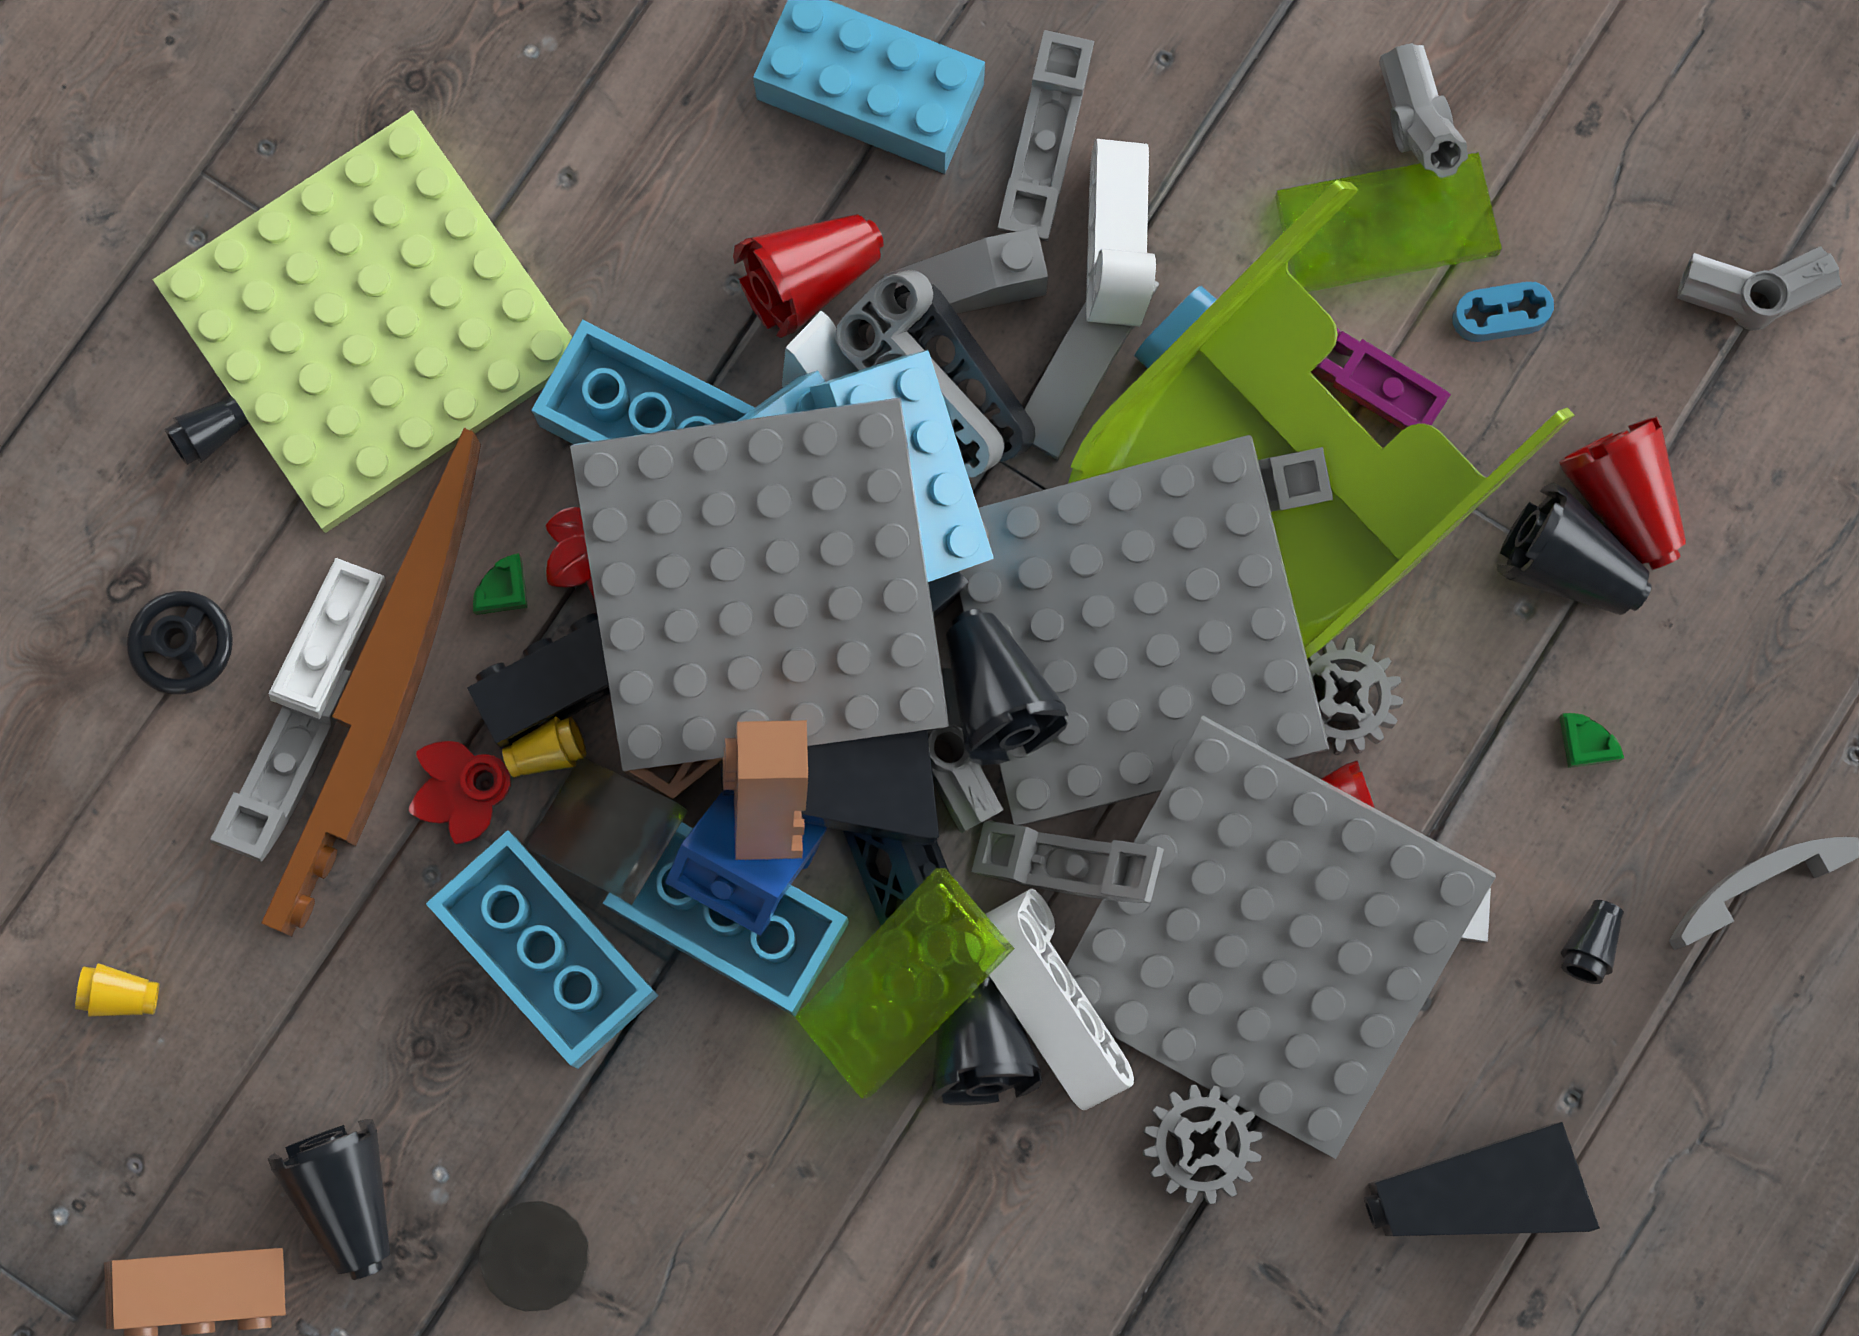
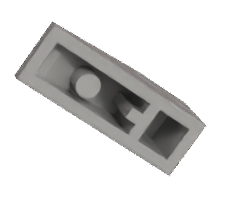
[884,227,1048,320]

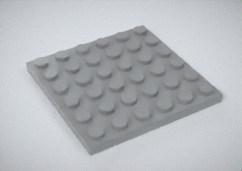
[570,397,949,771]
[960,435,1329,826]
[1066,716,1496,1159]

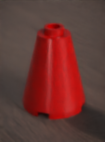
[733,214,884,338]
[1559,416,1686,570]

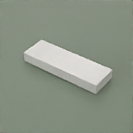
[268,558,386,719]

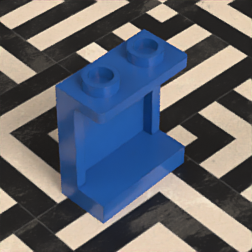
[665,792,827,936]

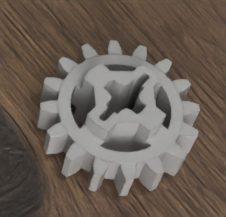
[1307,638,1403,755]
[1143,1085,1262,1204]

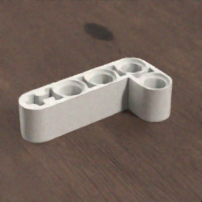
[1086,139,1156,327]
[973,889,1134,1110]

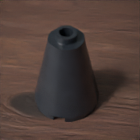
[1497,482,1652,615]
[946,609,1069,765]
[932,949,1042,1106]
[268,1119,390,1280]

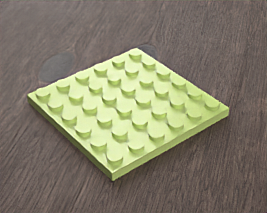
[152,110,572,533]

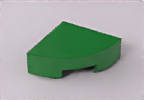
[473,553,528,615]
[1559,713,1624,768]

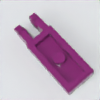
[1311,328,1451,430]

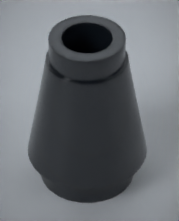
[165,397,248,465]
[1561,900,1624,984]

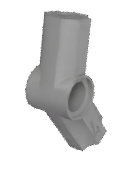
[1379,43,1468,178]
[1677,246,1842,330]
[927,668,1003,833]

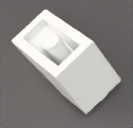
[782,311,859,387]

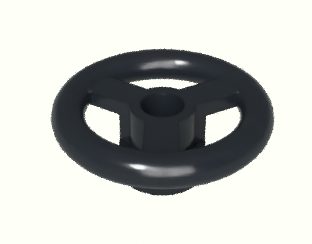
[127,591,233,694]

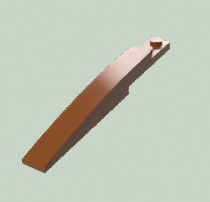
[261,428,481,937]

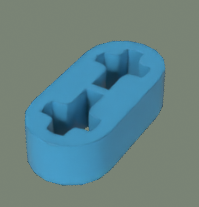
[1452,282,1554,342]
[1134,286,1217,369]

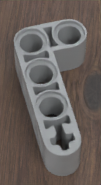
[835,270,1004,478]

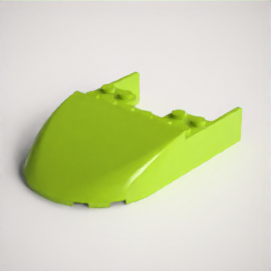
[1068,180,1575,659]

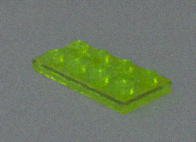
[1275,152,1502,292]
[795,868,1015,1099]

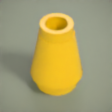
[502,717,586,778]
[75,963,160,1017]

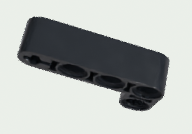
[858,284,1036,461]

